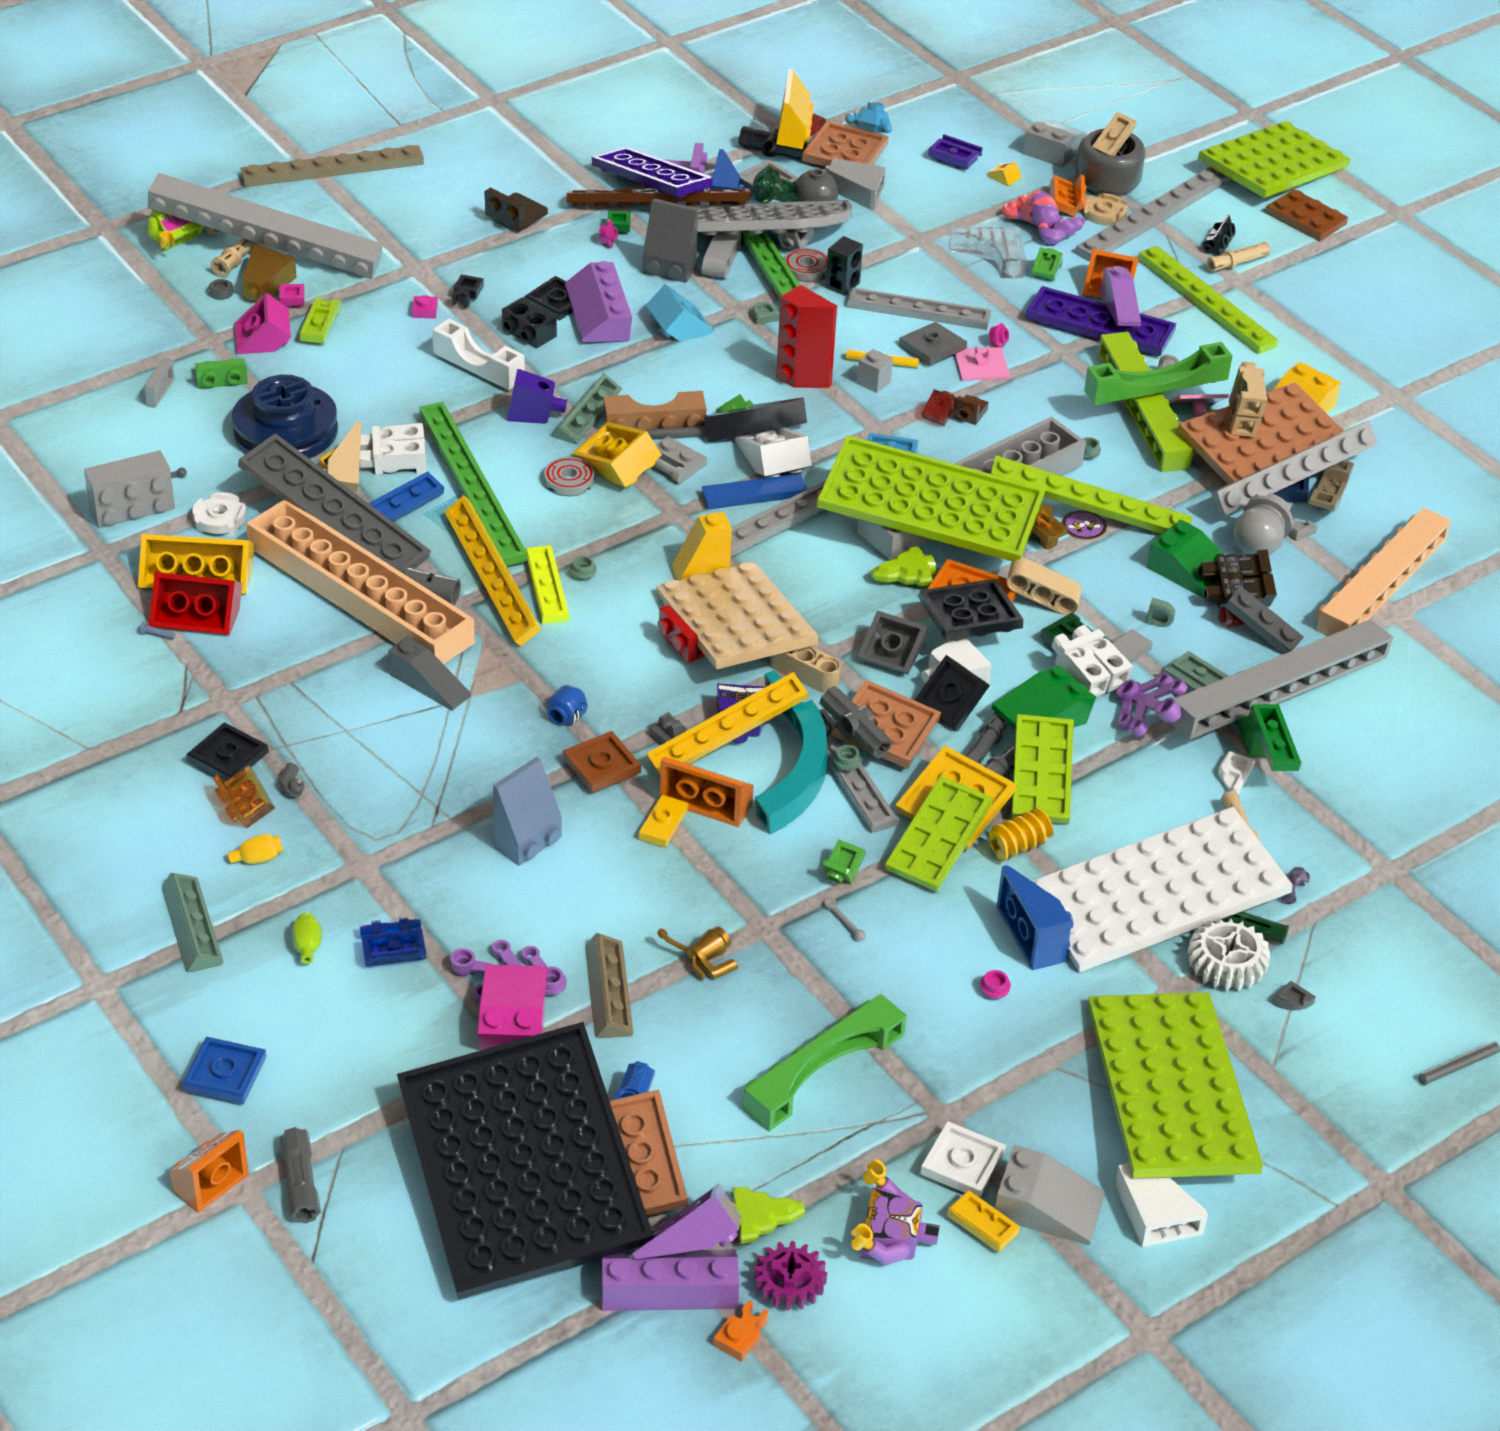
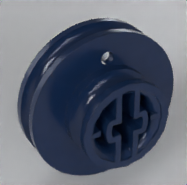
[232,374,338,458]

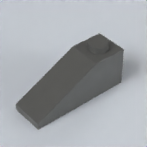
[388,636,471,711]

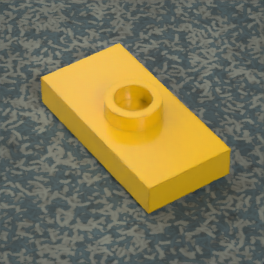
[639,795,689,848]
[947,1190,1020,1253]

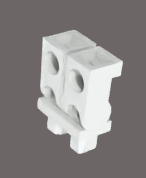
[360,423,427,475]
[1051,625,1133,697]

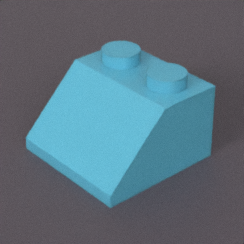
[646,284,714,341]

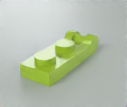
[300,297,341,344]

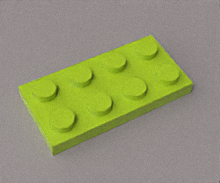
[1011,714,1074,824]
[885,776,993,893]

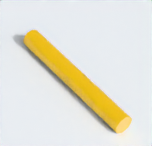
[846,349,919,368]

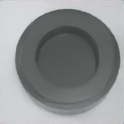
[209,279,233,300]

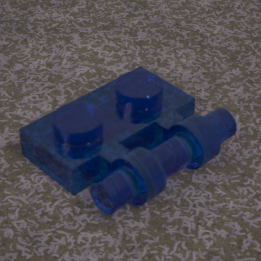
[359,916,426,967]

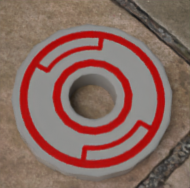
[784,248,827,282]
[544,457,595,496]

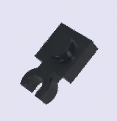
[452,274,484,308]

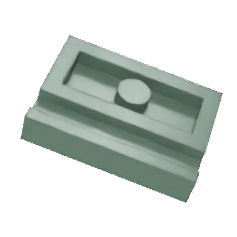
[1163,651,1229,693]

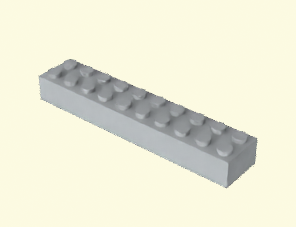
[857,416,1086,560]

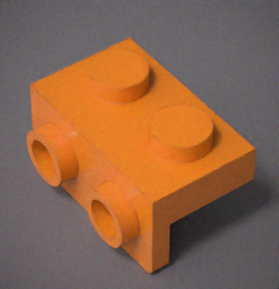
[1050,174,1087,217]

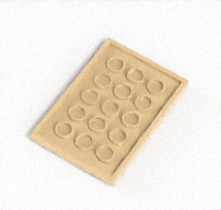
[656,562,818,670]

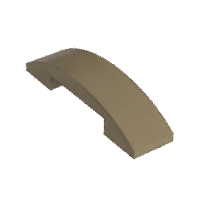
[1309,460,1354,512]

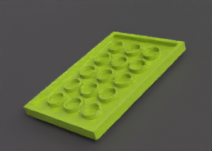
[1198,121,1351,198]

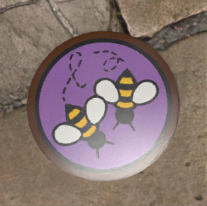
[1062,510,1107,539]

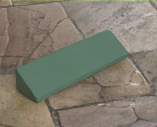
[551,373,623,445]
[162,873,223,972]

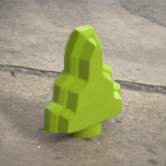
[871,546,936,588]
[731,1187,805,1244]

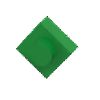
[607,211,631,233]

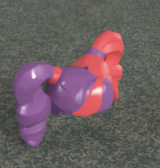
[1002,190,1085,244]

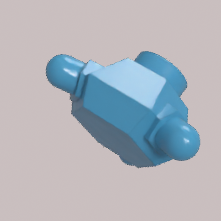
[845,101,892,134]

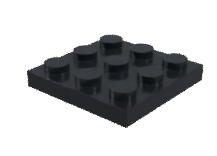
[919,579,1023,641]

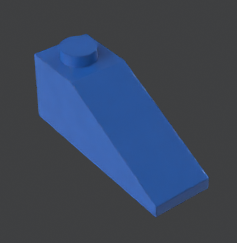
[710,149,744,204]

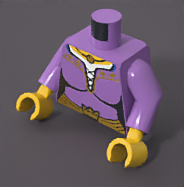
[851,1159,940,1265]

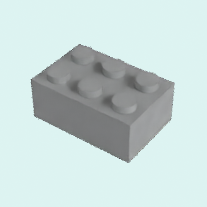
[84,450,175,528]

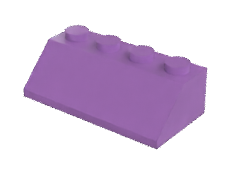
[564,261,632,342]
[602,1249,739,1311]

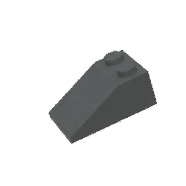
[643,199,698,283]

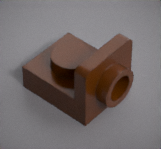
[953,394,989,425]

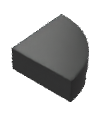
[1272,981,1316,1010]

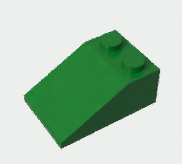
[1147,519,1223,603]
[991,666,1096,730]

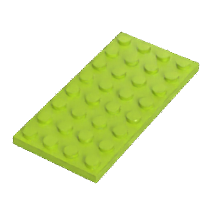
[817,435,1046,562]
[1088,992,1263,1178]

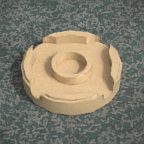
[1082,193,1128,225]

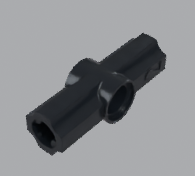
[738,126,808,160]

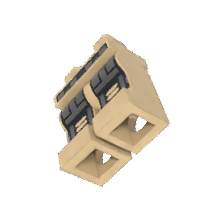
[1229,361,1267,437]

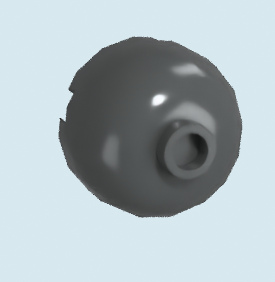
[793,169,838,202]

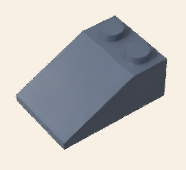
[493,757,562,866]

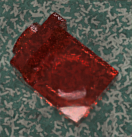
[921,389,956,426]

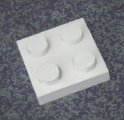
[920,1121,1007,1198]

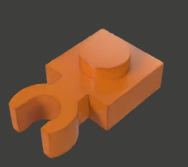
[713,1301,768,1362]

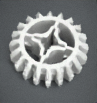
[1187,918,1270,992]

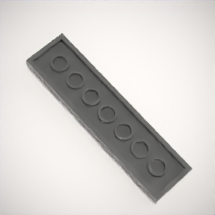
[238,433,431,574]

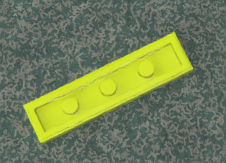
[525,545,569,624]

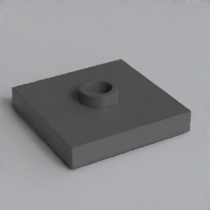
[899,322,967,365]

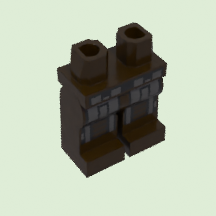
[1198,549,1277,609]

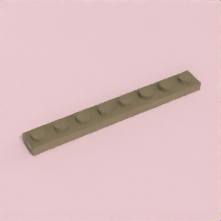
[240,145,424,187]

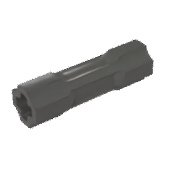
[280,1127,321,1223]

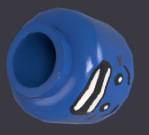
[546,685,588,726]

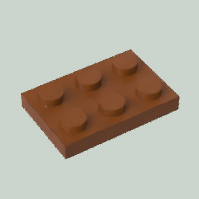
[1265,189,1348,242]

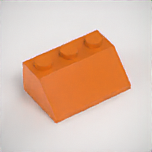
[660,757,754,827]

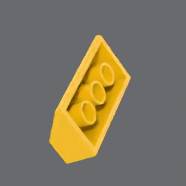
[776,69,814,149]
[138,534,254,594]

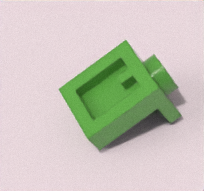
[1032,247,1062,281]

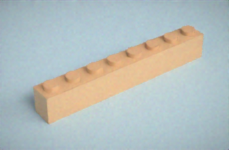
[1316,507,1451,636]

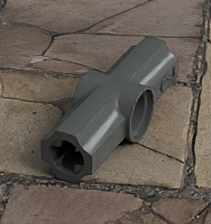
[819,686,893,759]

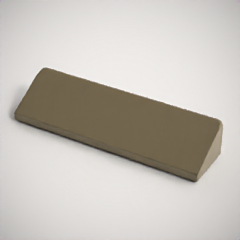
[585,933,633,1038]

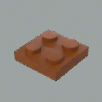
[563,731,641,793]

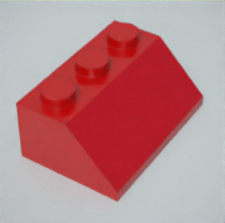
[148,572,243,635]

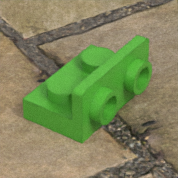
[195,358,248,389]

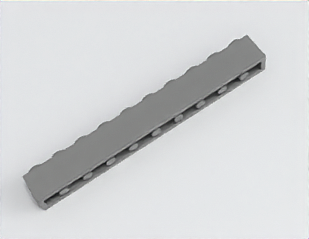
[148,173,383,279]
[1170,619,1393,740]

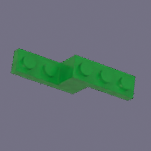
[1236,704,1301,771]

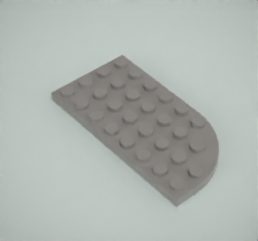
[684,200,852,235]

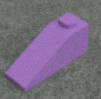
[1100,266,1141,326]

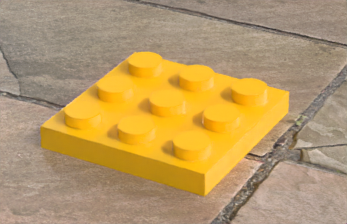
[895,745,1016,851]

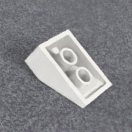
[734,428,812,478]

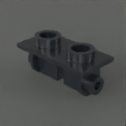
[1202,214,1236,255]

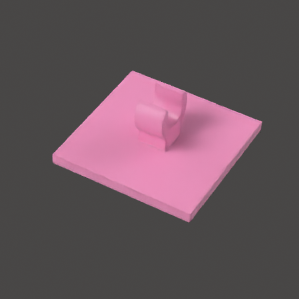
[955,346,1010,381]
[1169,394,1229,418]

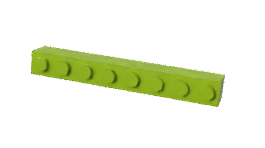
[1098,332,1195,472]

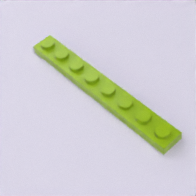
[1139,246,1278,354]
[990,455,1192,534]

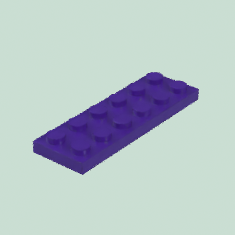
[591,147,713,198]
[1025,286,1177,356]

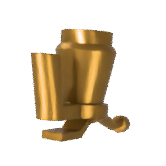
[657,926,738,981]

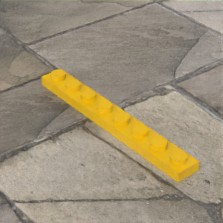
[444,495,542,646]

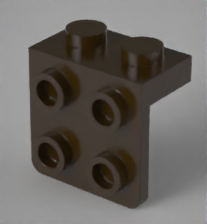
[484,187,548,232]

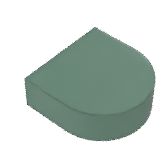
[752,302,779,324]
[1145,597,1176,627]

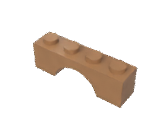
[603,391,707,431]

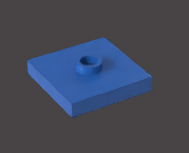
[182,1036,267,1104]

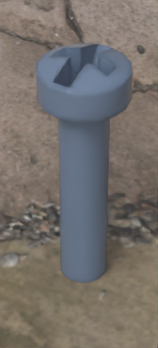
[140,622,176,639]

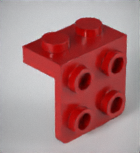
[657,604,705,663]

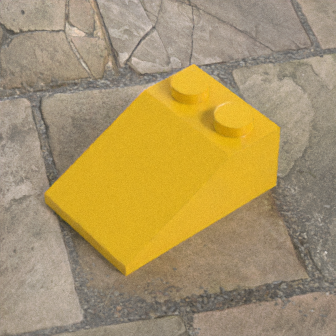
[1273,362,1341,413]
[572,422,662,487]

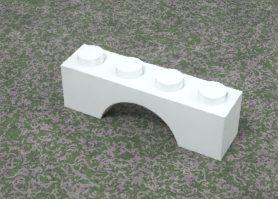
[433,318,525,390]

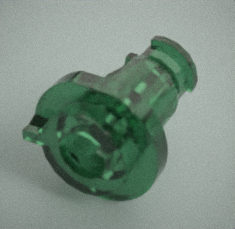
[753,166,802,204]

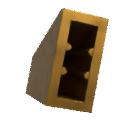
[242,244,297,303]

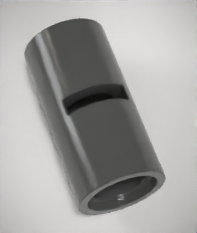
[404,567,461,605]

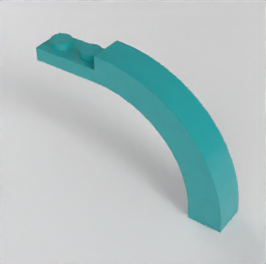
[755,670,828,834]

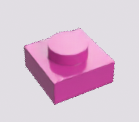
[280,284,305,307]
[412,295,438,319]

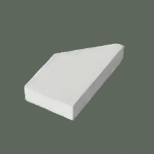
[1218,751,1255,795]

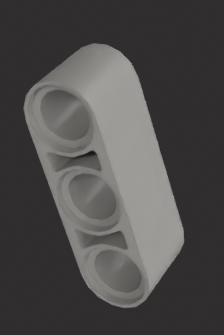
[702,231,741,278]

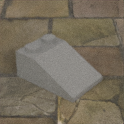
[1023,121,1088,168]
[995,1145,1105,1245]

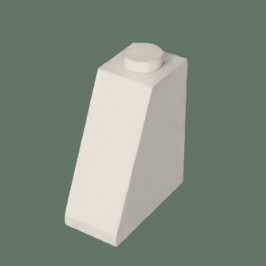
[1114,1162,1208,1247]

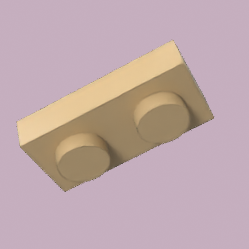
[1092,112,1137,156]

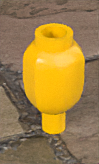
[228,834,284,865]

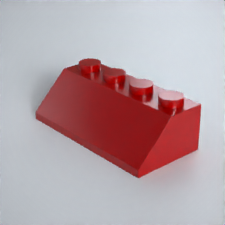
[776,285,837,388]

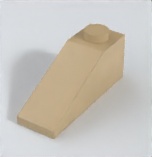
[323,422,362,494]

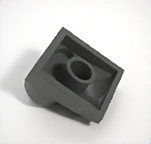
[857,610,929,675]

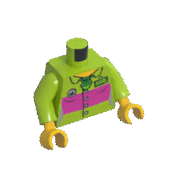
[147,209,204,252]

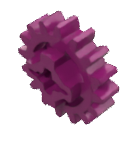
[754,1241,827,1311]

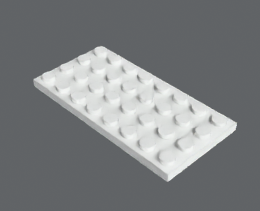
[1032,807,1293,973]

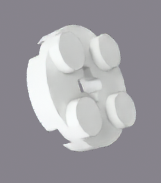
[193,492,246,536]

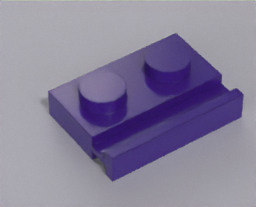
[928,134,983,169]

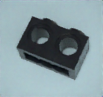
[825,236,863,296]
[502,297,557,349]

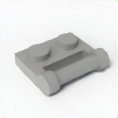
[653,436,707,484]

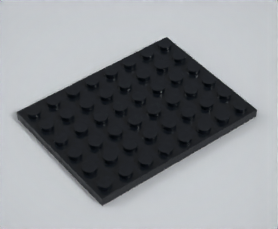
[397,1022,654,1300]

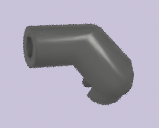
[278,763,305,798]

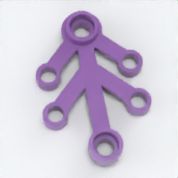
[1116,673,1187,737]
[450,940,567,1004]

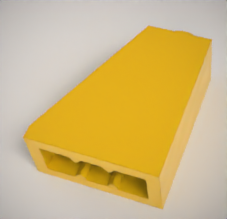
[671,512,732,580]

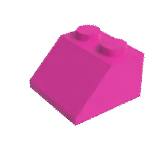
[234,293,291,354]

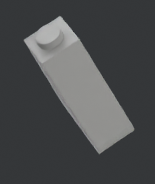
[825,158,886,210]

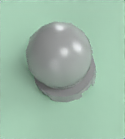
[1232,493,1295,555]

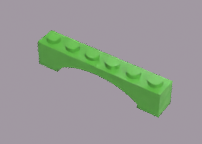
[1084,342,1233,405]
[743,994,907,1131]

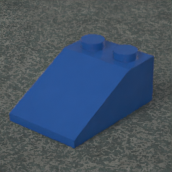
[996,865,1074,970]

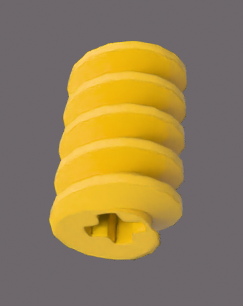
[989,808,1054,861]

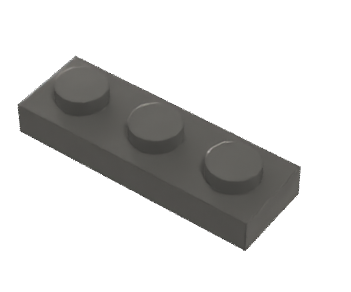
[1224,586,1304,654]

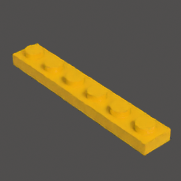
[646,672,809,776]

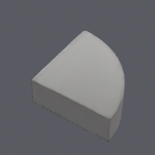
[1289,520,1318,541]

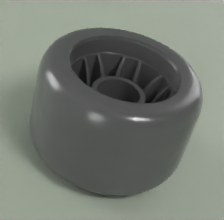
[1076,128,1146,195]

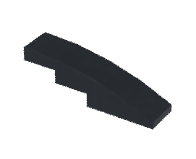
[704,397,807,442]

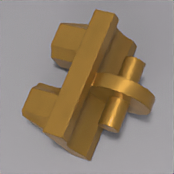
[1030,504,1068,550]

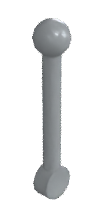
[824,898,866,941]

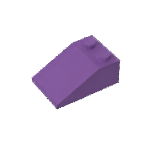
[632,1184,742,1259]

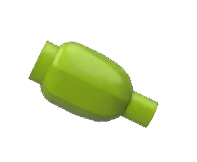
[292,913,322,964]

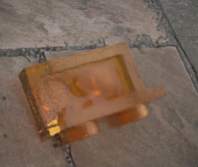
[213,766,275,828]

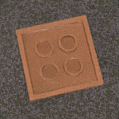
[802,121,889,167]
[831,680,941,769]

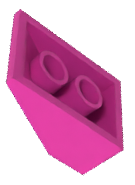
[478,964,548,1050]

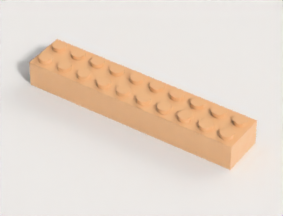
[246,500,475,664]

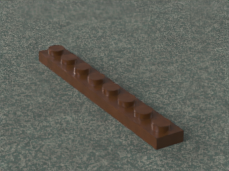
[566,189,751,206]

